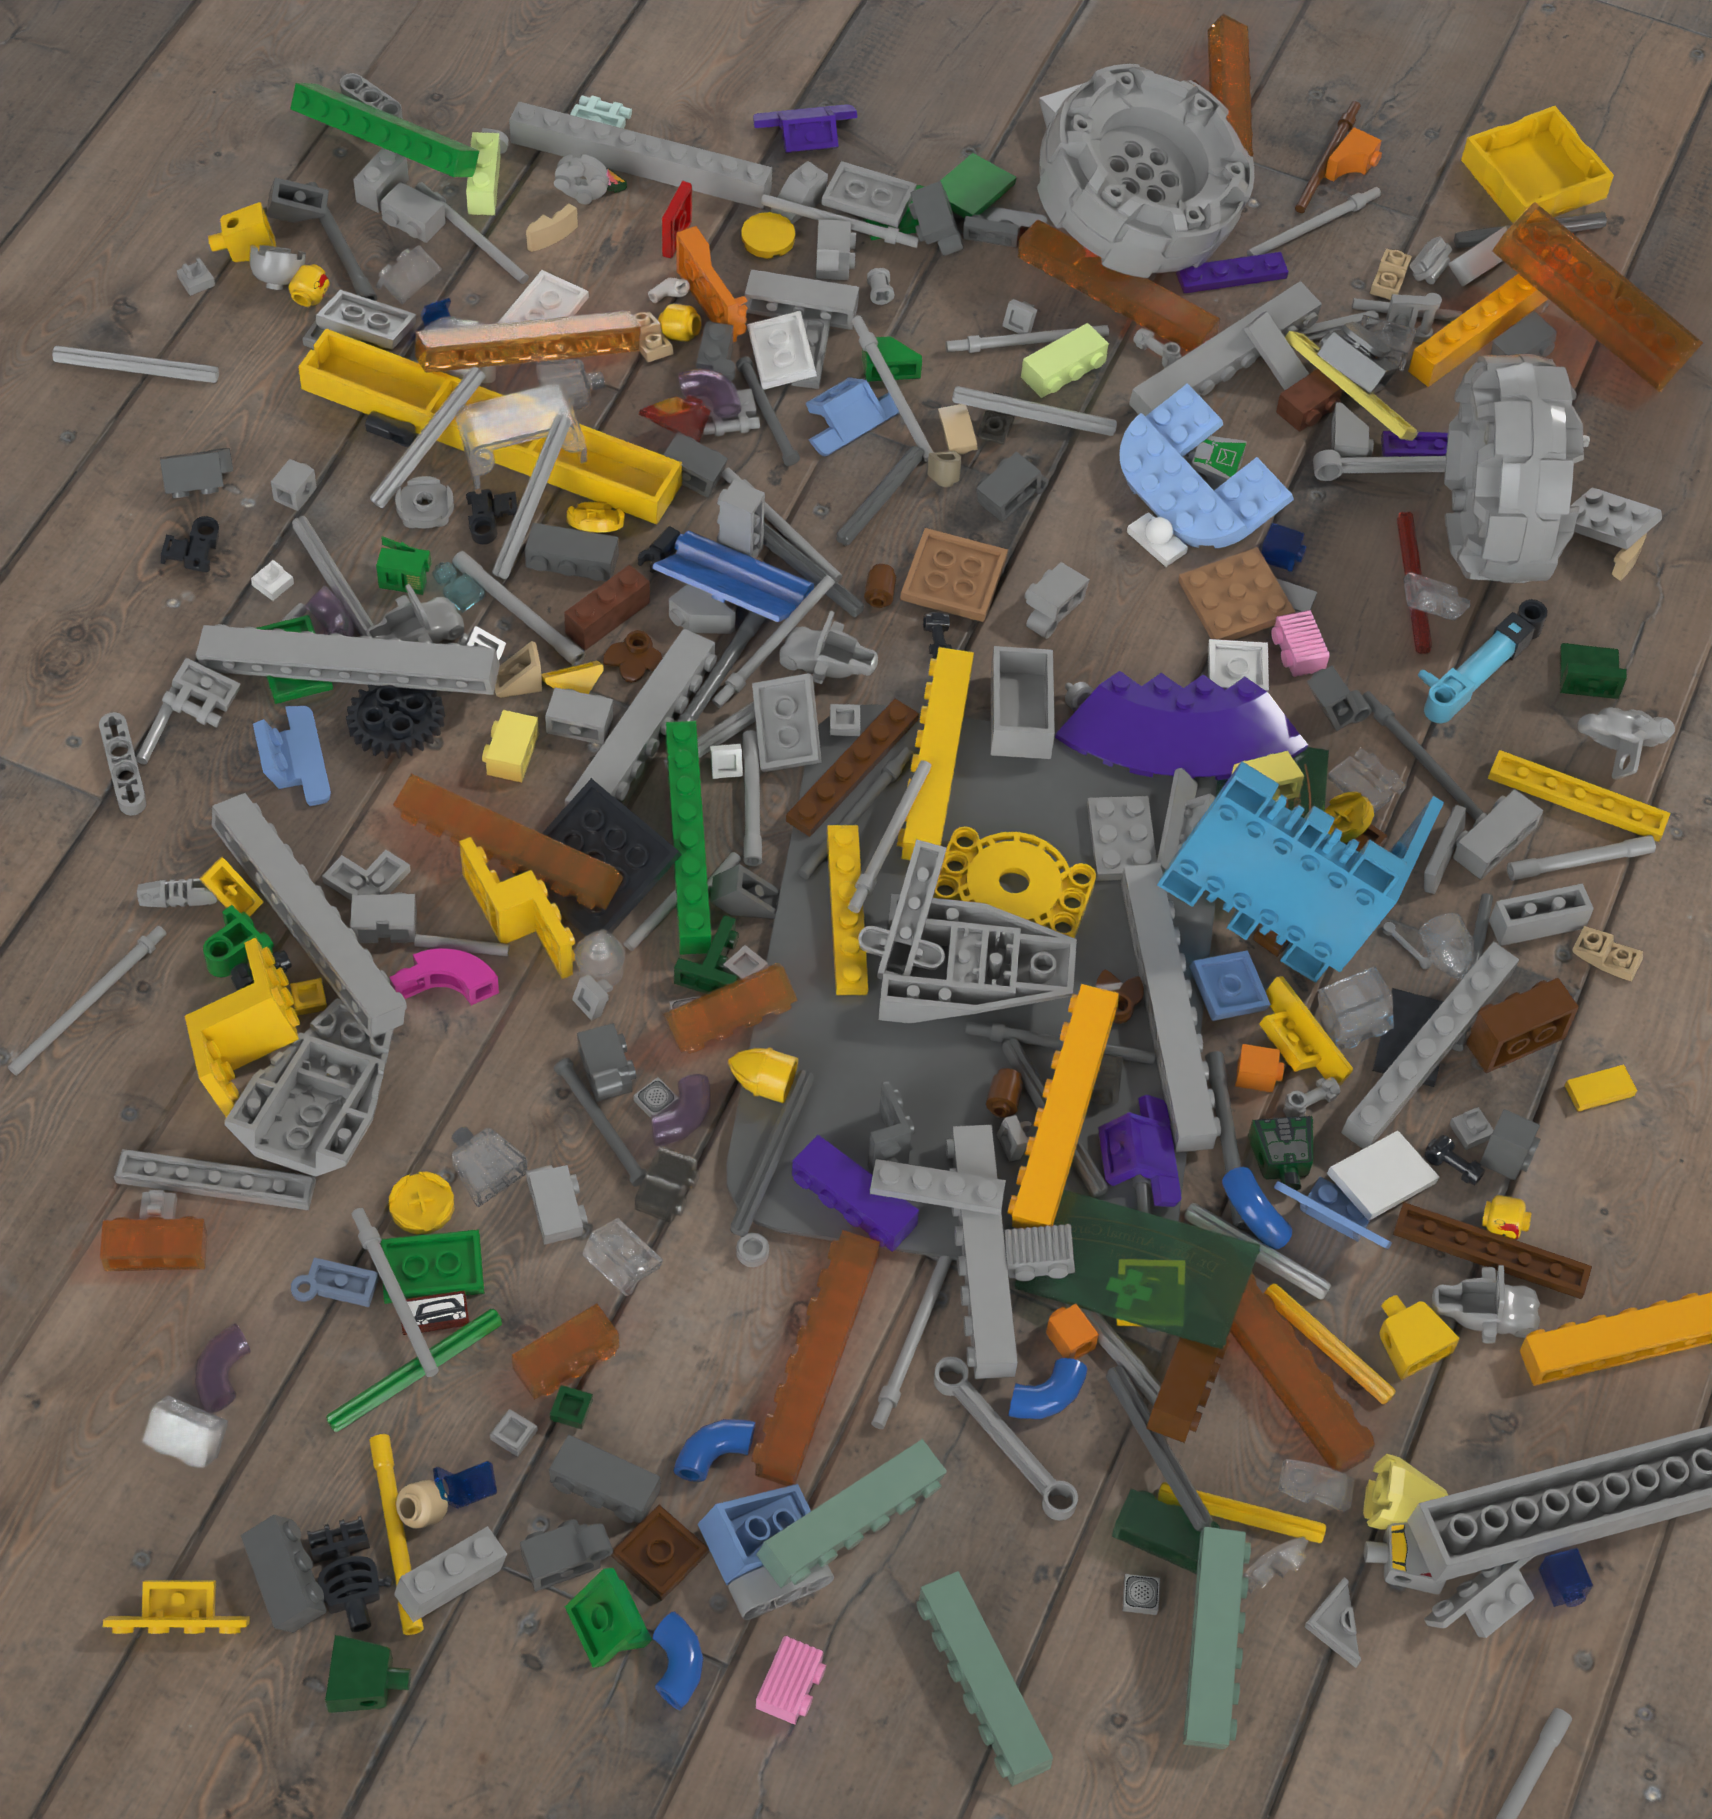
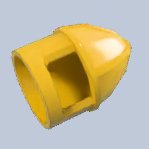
[728,1047,799,1103]

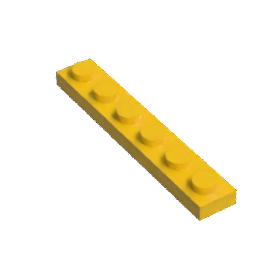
[1488,750,1671,842]
[826,825,868,995]

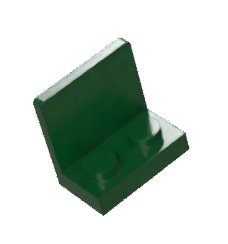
[1560,643,1627,699]

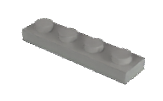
[870,1159,1006,1215]

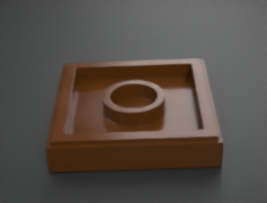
[611,1504,709,1601]

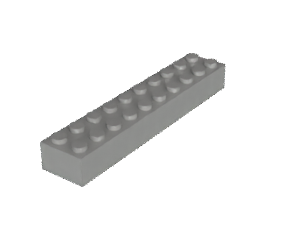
[1407,1426,1712,1583]

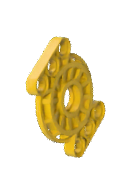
[933,826,1096,938]

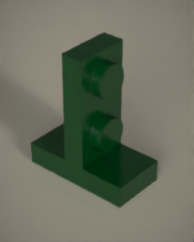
[674,915,739,1002]

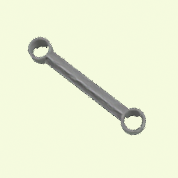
[1313,450,1446,481]
[934,1357,1078,1521]

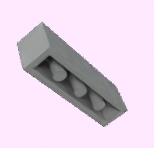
[744,270,859,330]

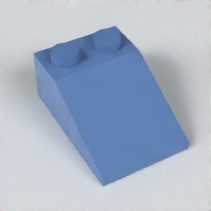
[698,1484,811,1585]

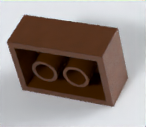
[1466,978,1579,1073]

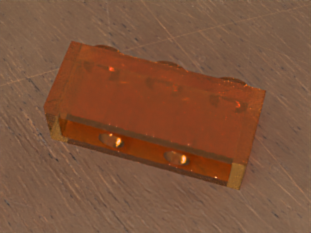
[100,1216,208,1271]
[511,1303,620,1400]

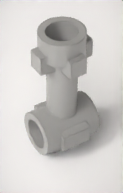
[1133,328,1182,368]
[1283,1077,1340,1117]

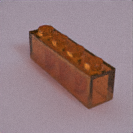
[663,962,798,1054]

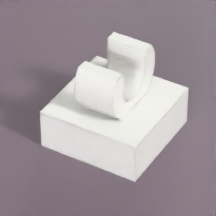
[251,560,294,601]
[710,744,743,779]

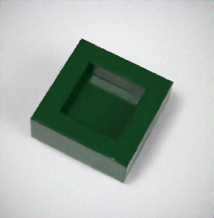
[550,1385,593,1430]

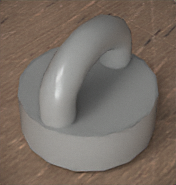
[1065,682,1094,711]

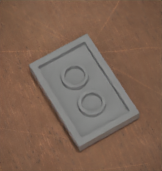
[822,161,917,228]
[316,290,416,350]
[1571,487,1662,550]
[752,673,822,772]
[1087,796,1157,881]

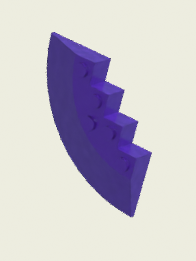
[1055,671,1308,780]

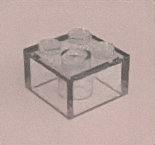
[1318,966,1394,1050]

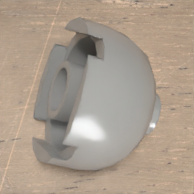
[250,245,306,290]

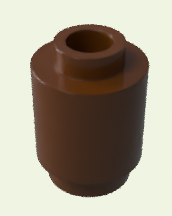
[864,564,896,608]
[986,1068,1023,1118]

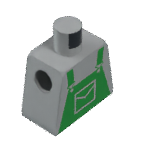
[1183,436,1247,490]

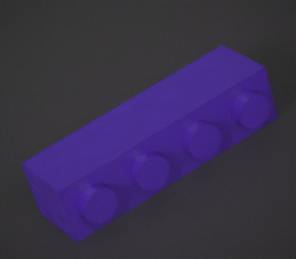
[792,1135,919,1252]

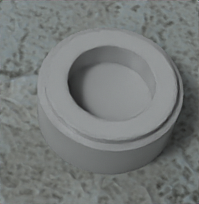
[736,1233,769,1267]

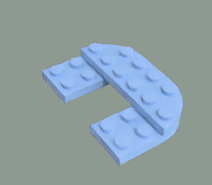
[1119,383,1294,548]

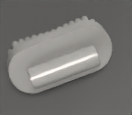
[1409,236,1452,284]

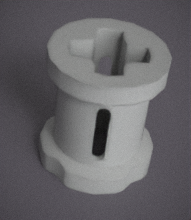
[867,268,895,305]

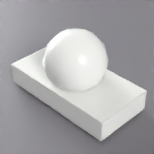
[1127,512,1188,567]

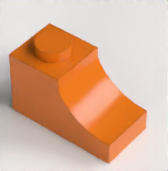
[1325,127,1382,182]

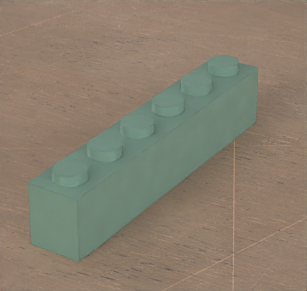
[756,1439,947,1588]
[1183,1527,1251,1749]
[917,1571,1053,1786]

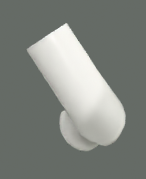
[648,278,690,303]

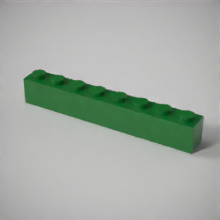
[290,83,480,177]
[666,721,711,955]

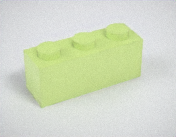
[466,132,501,215]
[1021,323,1109,398]

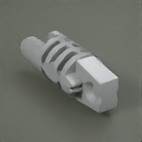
[137,878,218,908]

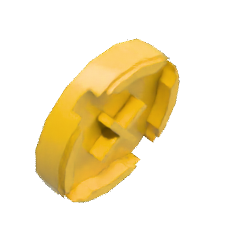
[741,212,795,259]
[566,502,625,532]
[1321,792,1374,843]
[389,1171,455,1235]

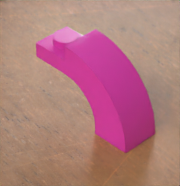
[389,948,499,1006]

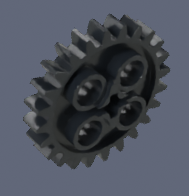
[346,685,445,759]

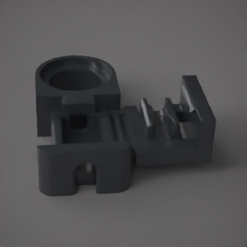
[466,489,518,545]
[161,516,219,572]

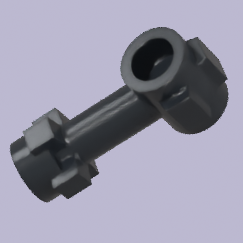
[923,612,952,659]
[231,950,292,990]
[1425,1135,1486,1186]

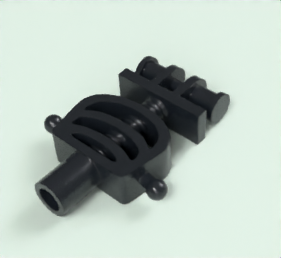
[307,1516,394,1632]

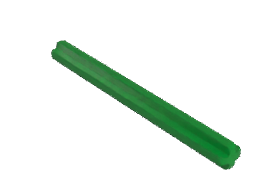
[326,1309,502,1432]

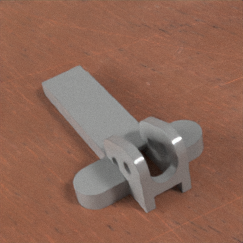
[858,839,947,979]

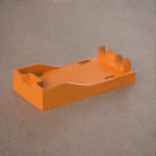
[676,226,748,342]

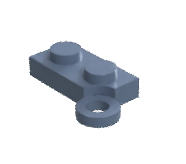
[290,1258,379,1307]

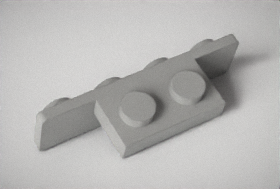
[1157,768,1215,873]
[1424,1556,1535,1638]

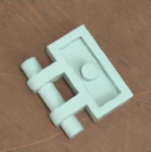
[570,95,632,129]

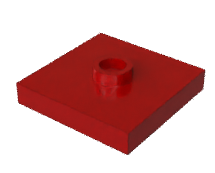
[662,181,692,259]

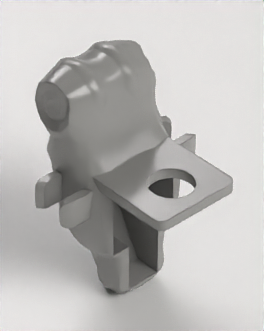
[365,584,464,644]
[780,611,878,684]
[1577,707,1675,780]
[1432,1265,1540,1343]

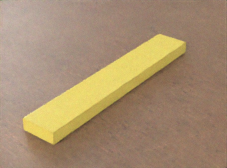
[1285,331,1418,441]

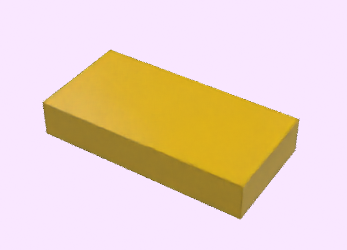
[1564,1064,1637,1112]

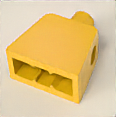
[208,202,276,262]
[1379,1295,1459,1380]

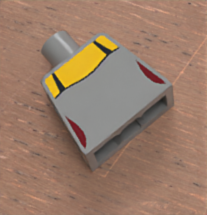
[1364,1522,1446,1594]

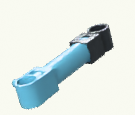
[1418,599,1548,723]

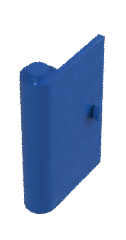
[652,531,814,622]

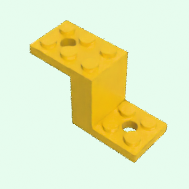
[184,938,300,1118]

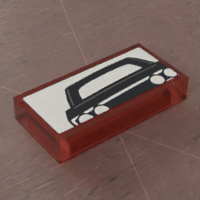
[401,1291,469,1335]

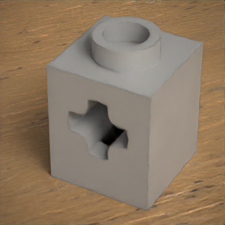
[271,459,317,511]

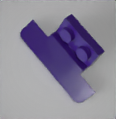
[753,104,857,153]
[1098,1095,1182,1207]

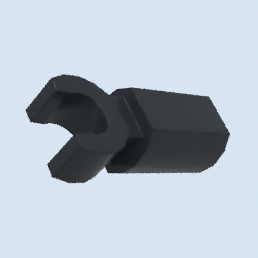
[638,526,681,573]

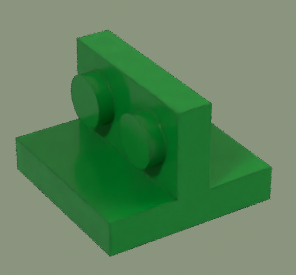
[565,1567,652,1668]

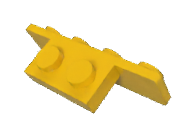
[1259,976,1353,1087]
[103,1580,250,1634]

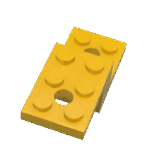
[459,837,576,979]

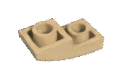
[526,203,578,252]
[1370,249,1412,300]
[624,311,674,362]
[938,404,978,455]
[1612,533,1647,581]
[1573,926,1643,982]

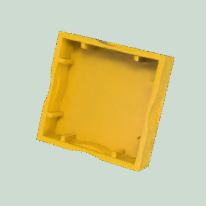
[1461,106,1614,224]

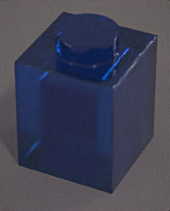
[1261,522,1307,572]
[1538,1548,1593,1607]

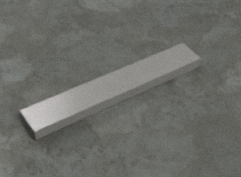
[114,1149,316,1210]

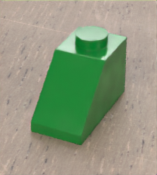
[862,336,922,382]

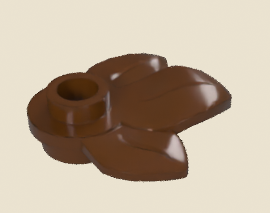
[603,630,663,683]
[1096,969,1144,1024]

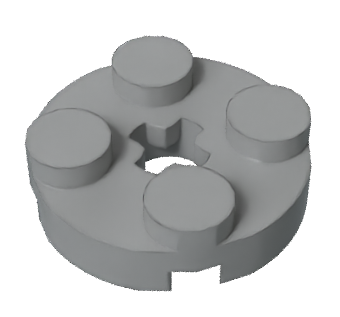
[554,154,609,205]
[395,476,454,529]

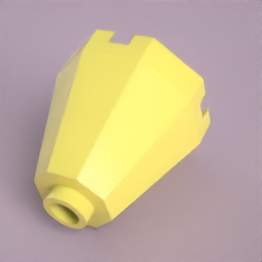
[1363,1454,1448,1530]

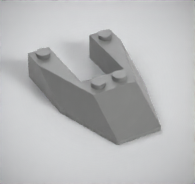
[878,894,1077,1023]

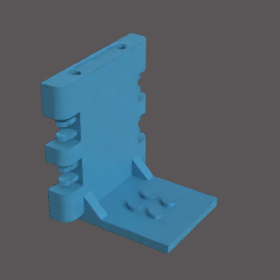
[1157,761,1444,983]

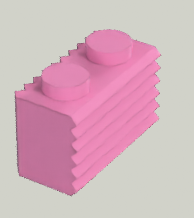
[1271,610,1330,677]
[756,1636,827,1725]

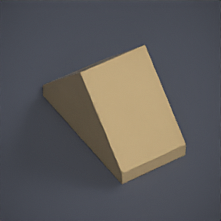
[495,641,542,698]

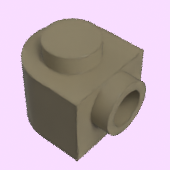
[927,451,961,487]

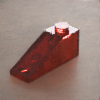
[638,395,711,442]

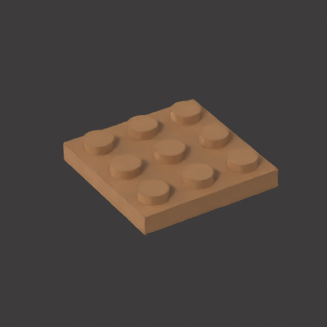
[900,528,1008,622]
[1179,547,1295,641]

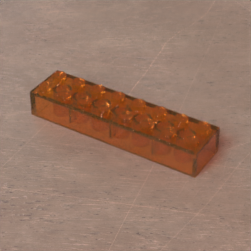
[1492,202,1703,392]

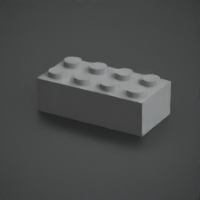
[991,646,1055,759]

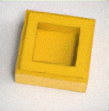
[290,978,327,1016]

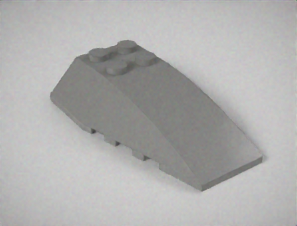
[225,998,394,1177]

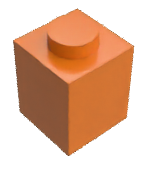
[1235,1044,1284,1093]
[1046,1304,1099,1360]

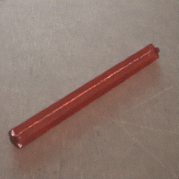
[1397,511,1432,654]

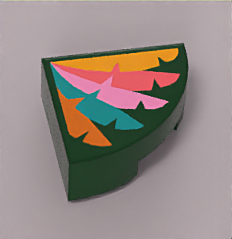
[606,168,627,193]

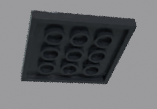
[509,778,682,947]

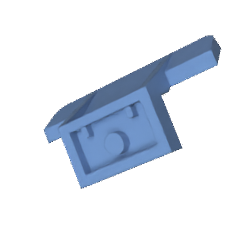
[806,377,899,456]
[253,706,331,806]
[1274,1177,1392,1249]

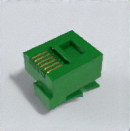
[376,536,432,595]

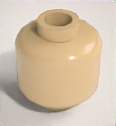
[396,1480,448,1528]

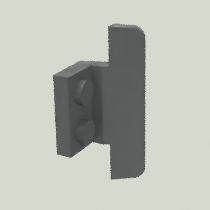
[952,206,1047,248]

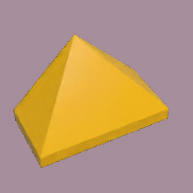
[541,661,604,694]
[199,857,264,917]

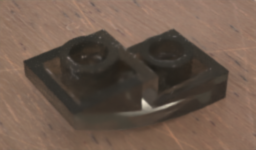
[977,392,1018,445]

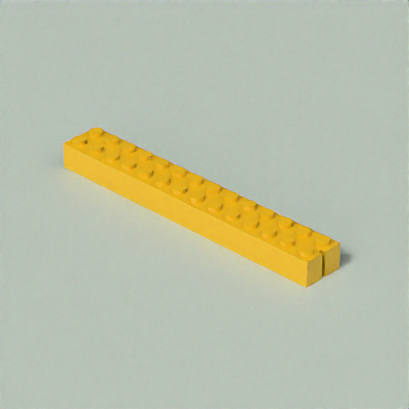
[298,329,682,525]

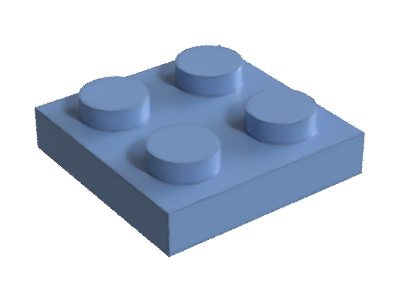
[1189,950,1271,1021]

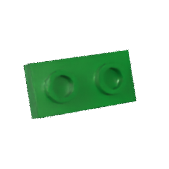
[203,905,274,978]

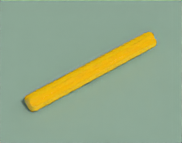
[1263,1283,1396,1404]
[1158,1482,1326,1543]

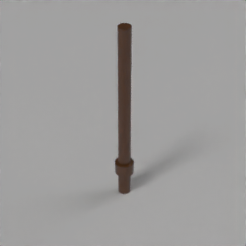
[1295,101,1361,213]

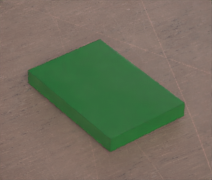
[940,153,1017,218]
[256,615,333,704]
[380,1229,485,1304]

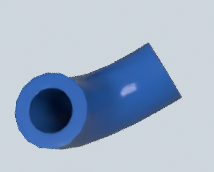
[1222,1167,1292,1249]
[1008,1358,1087,1419]
[673,1419,756,1482]
[652,1611,704,1710]

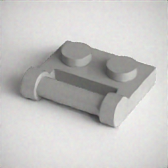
[1383,293,1442,342]

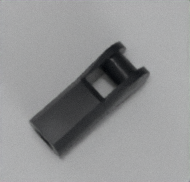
[365,411,417,447]

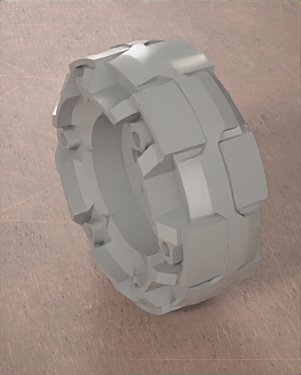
[1037,64,1254,278]
[1444,354,1584,583]

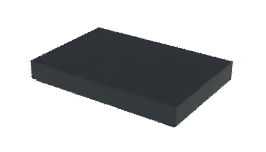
[1372,988,1444,1087]

